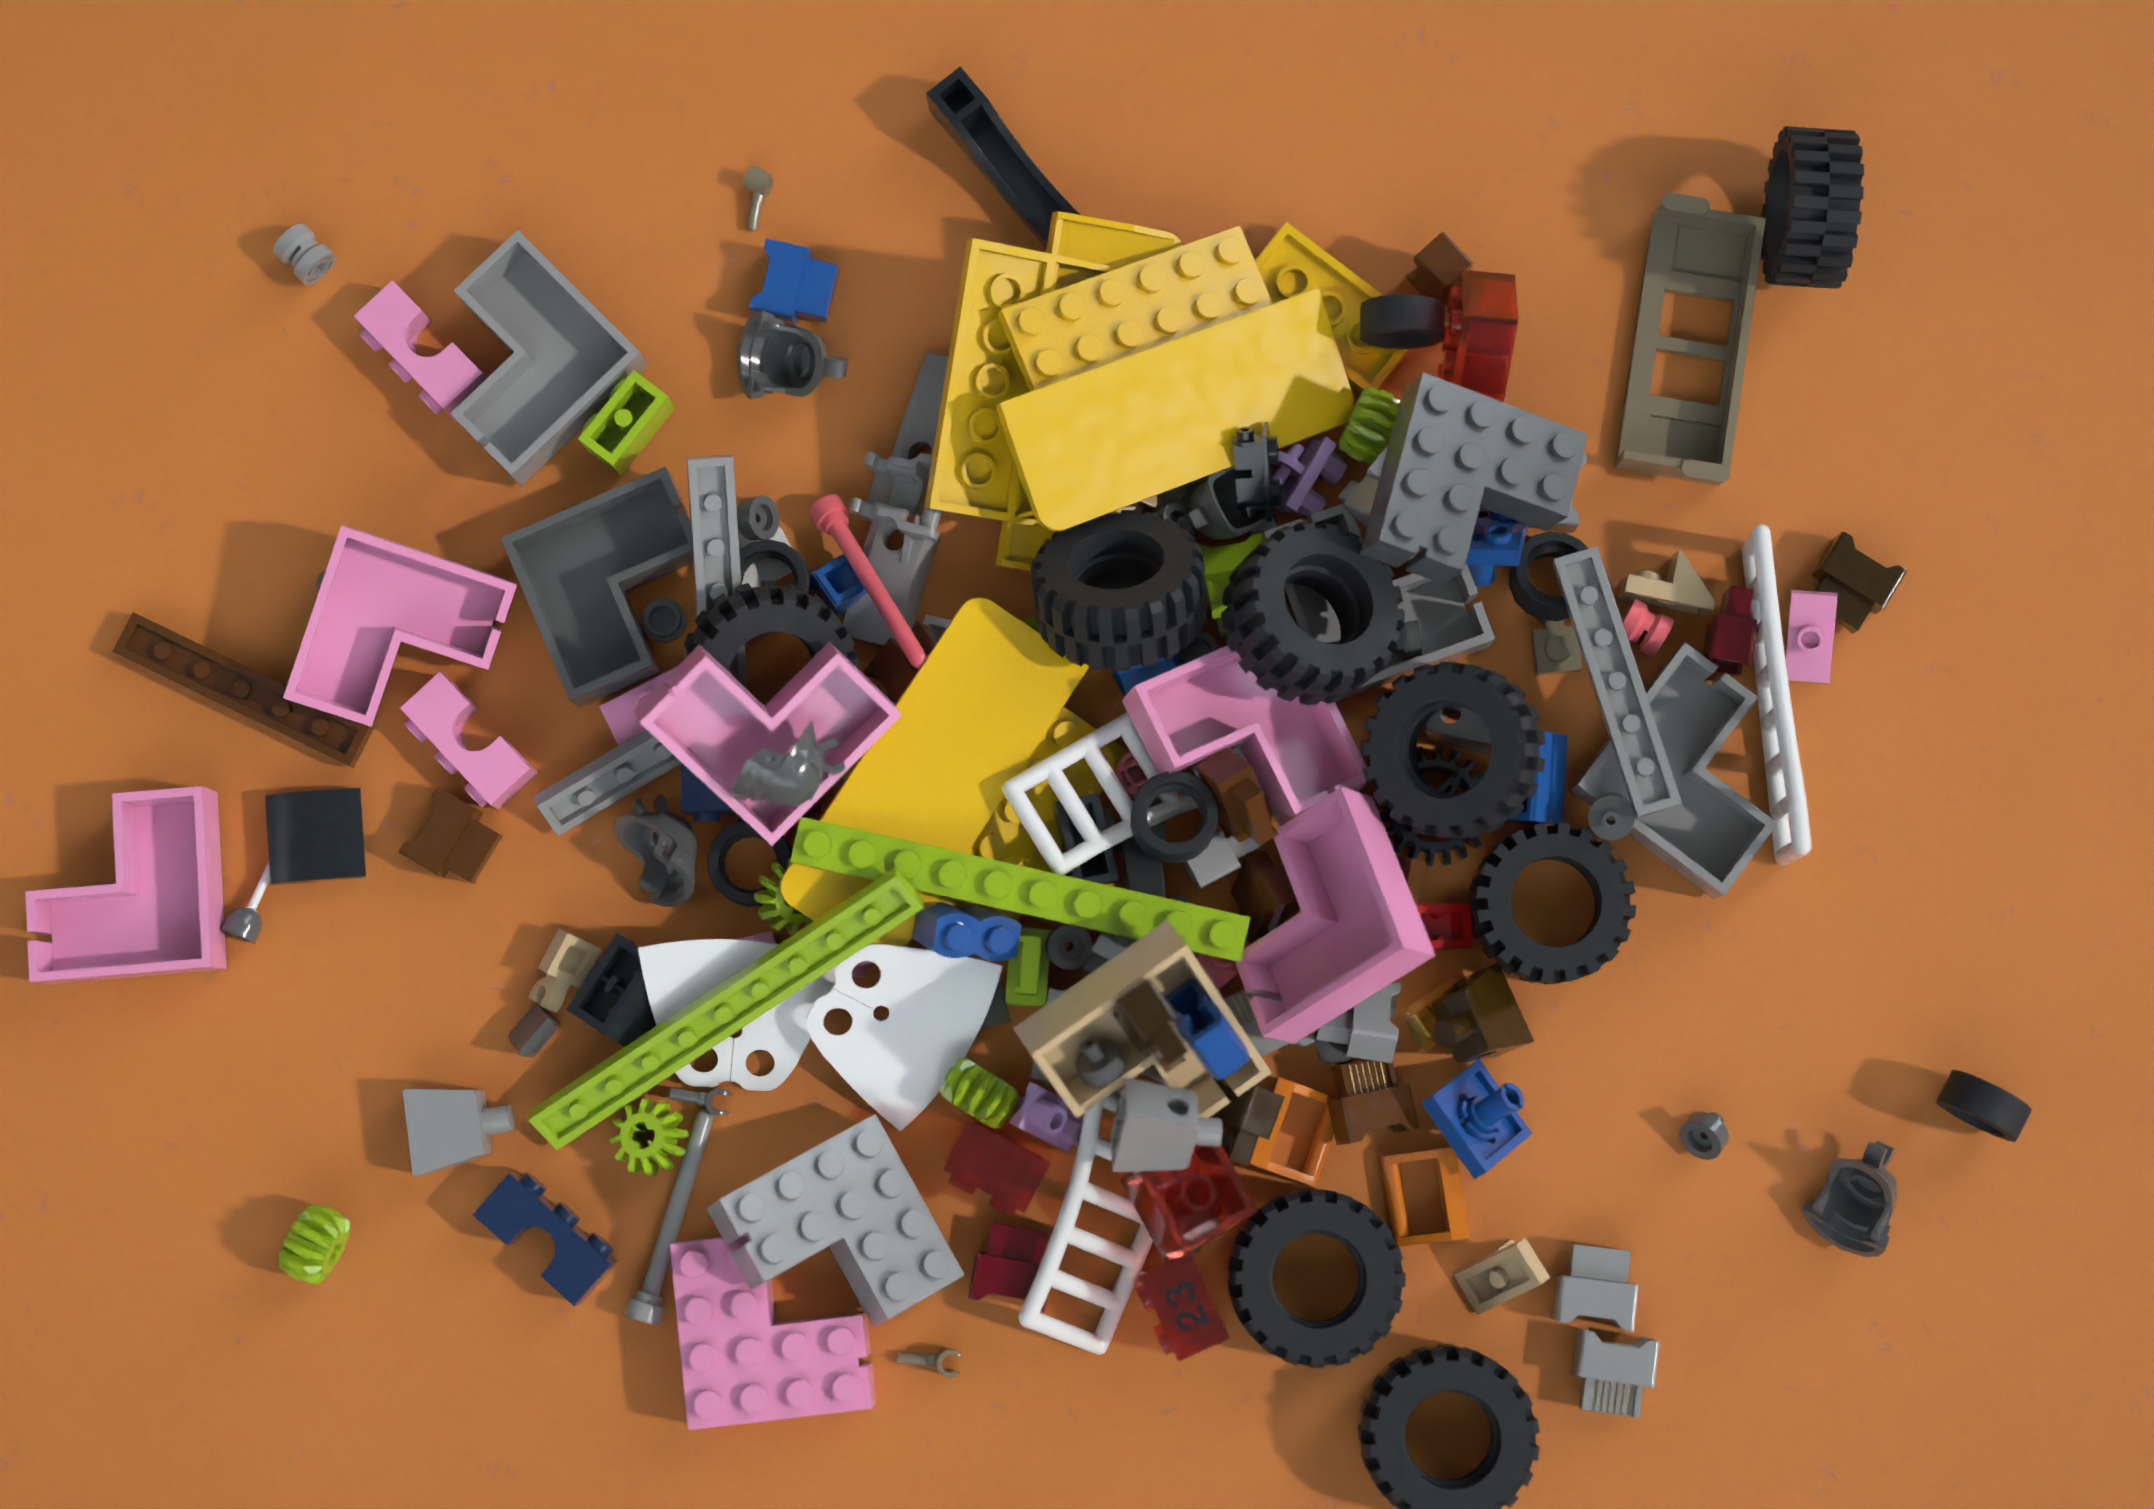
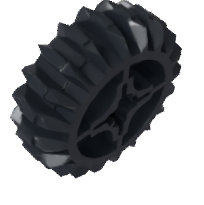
[1373,746,1488,867]

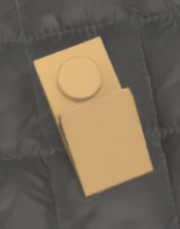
[1618,550,1715,617]
[1454,1237,1550,1315]

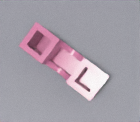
[354,280,487,419]
[400,672,538,809]

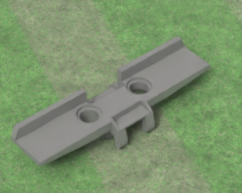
[843,353,948,646]

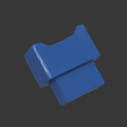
[749,238,839,326]

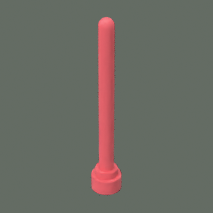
[809,494,927,669]

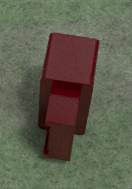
[1702,586,1758,676]
[968,1222,1049,1313]

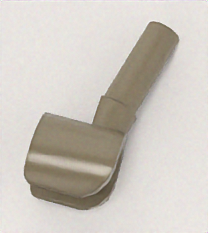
[743,165,773,231]
[897,1348,961,1378]

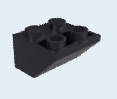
[566,933,657,1047]

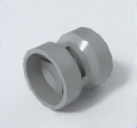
[273,223,336,285]

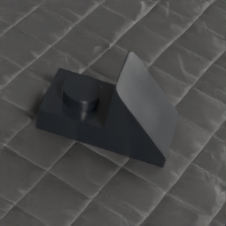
[1052,793,1120,884]

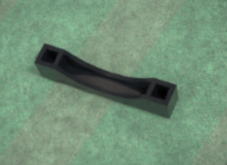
[926,66,1081,249]

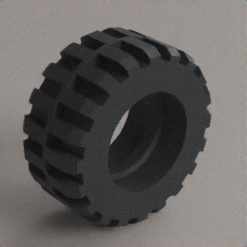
[1031,510,1208,672]
[1221,521,1405,705]
[681,581,860,672]
[1361,661,1546,838]
[1227,1189,1406,1368]
[1358,1344,1540,1509]

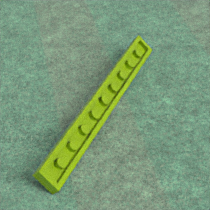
[790,817,1250,962]
[528,867,924,1150]

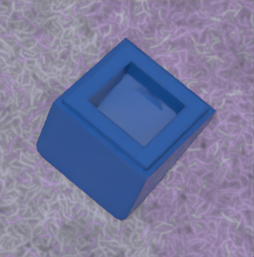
[811,554,867,616]

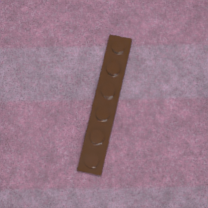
[112,612,374,768]

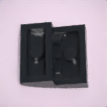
[265,788,366,885]

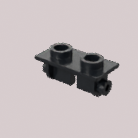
[1232,422,1281,522]

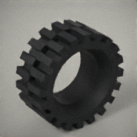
[1761,126,1864,289]
[1468,822,1636,985]

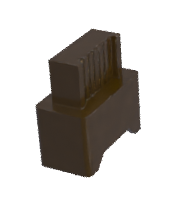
[1811,531,1907,634]
[1112,978,1188,1074]
[1200,1078,1284,1166]

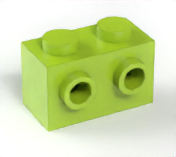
[578,370,676,477]

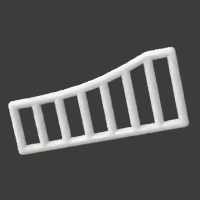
[1741,524,1811,866]
[1002,712,1248,875]
[1018,1064,1213,1355]

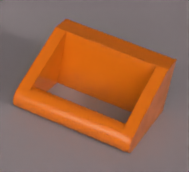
[1248,1077,1337,1187]
[1380,1146,1470,1247]

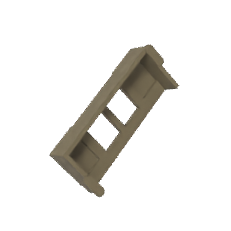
[1615,193,1766,485]

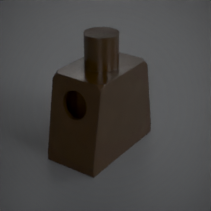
[1432,962,1534,1063]

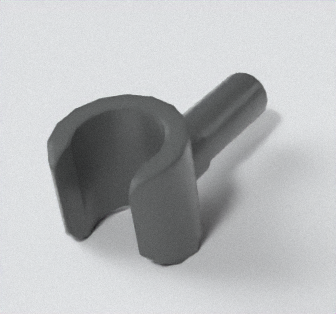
[668,1088,733,1116]

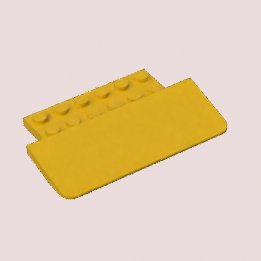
[924,211,1183,571]
[996,226,1354,531]
[780,598,1128,962]

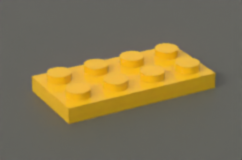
[1255,222,1410,392]

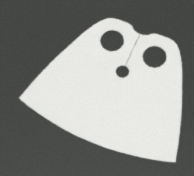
[638,939,836,1091]
[806,944,1002,1132]

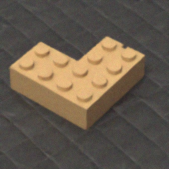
[1013,920,1272,1118]

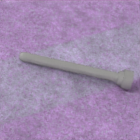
[624,1109,713,1326]

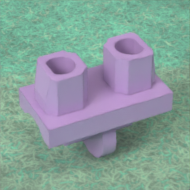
[1272,437,1348,519]
[1009,1082,1084,1152]

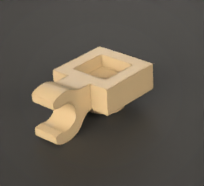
[529,928,602,1013]

